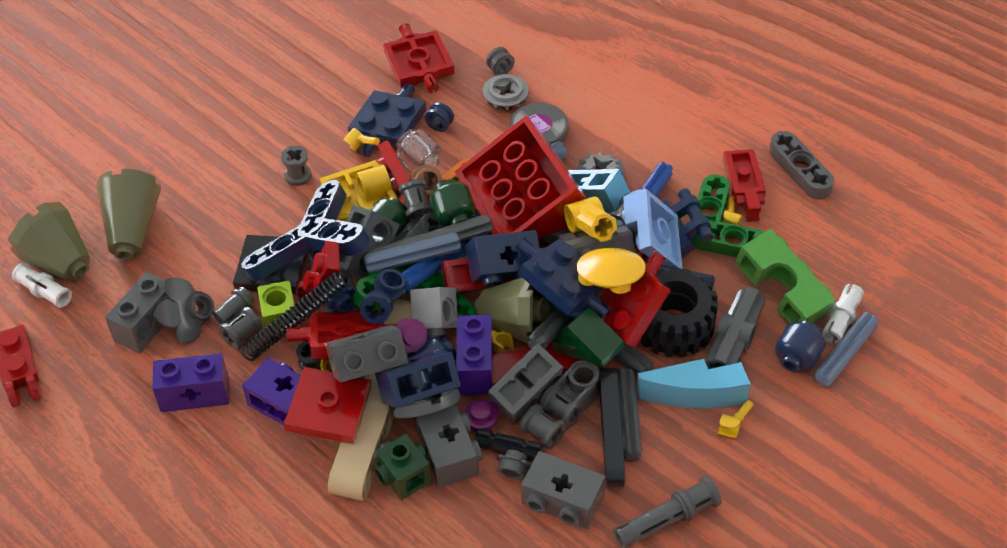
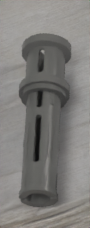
[613,475,722,548]

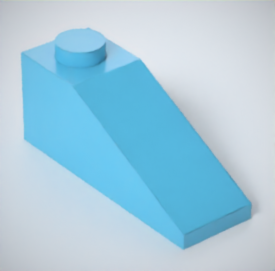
[568,169,631,214]

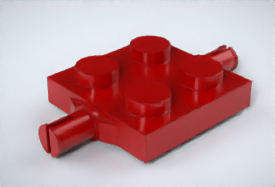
[383,23,455,93]
[599,251,671,348]
[287,310,397,360]

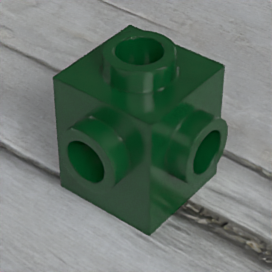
[375,434,431,500]

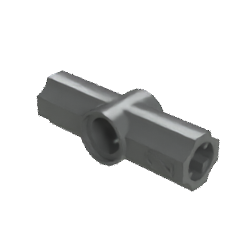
[705,286,766,369]

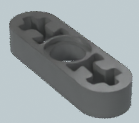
[769,131,834,199]

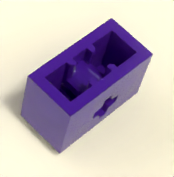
[456,315,493,395]
[152,353,229,412]
[242,357,302,435]

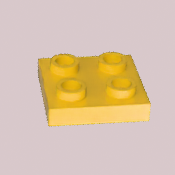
[319,160,398,222]

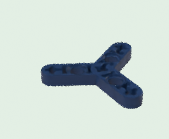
[241,180,370,281]

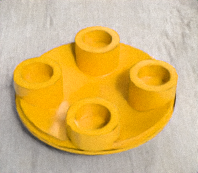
[577,248,645,294]

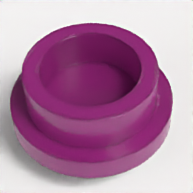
[396,318,427,352]
[464,399,499,432]

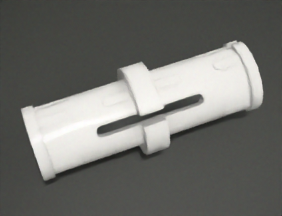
[12,263,72,308]
[822,284,864,345]

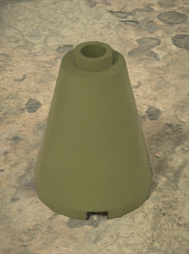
[97,169,161,260]

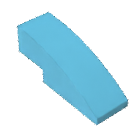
[636,359,751,409]

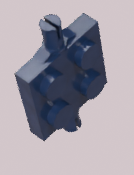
[347,83,427,157]
[516,237,612,320]

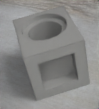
[410,287,457,336]

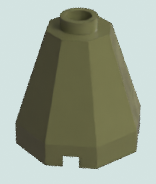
[8,202,90,280]
[475,278,555,343]

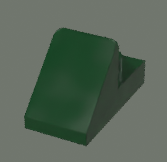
[551,308,625,366]

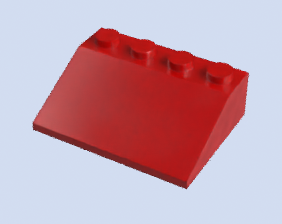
[454,115,588,239]

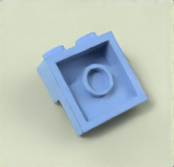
[622,189,683,269]

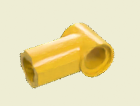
[564,197,617,242]

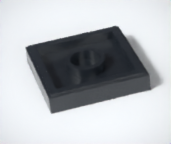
[233,235,308,294]

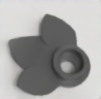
[153,278,214,343]

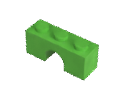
[735,229,836,324]

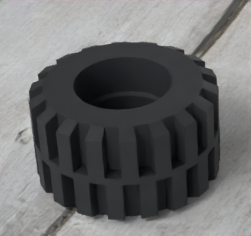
[641,268,718,357]

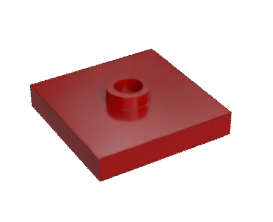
[284,367,372,444]

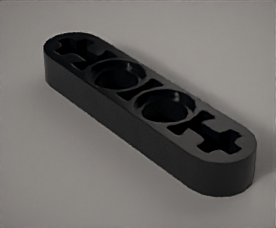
[599,368,625,488]

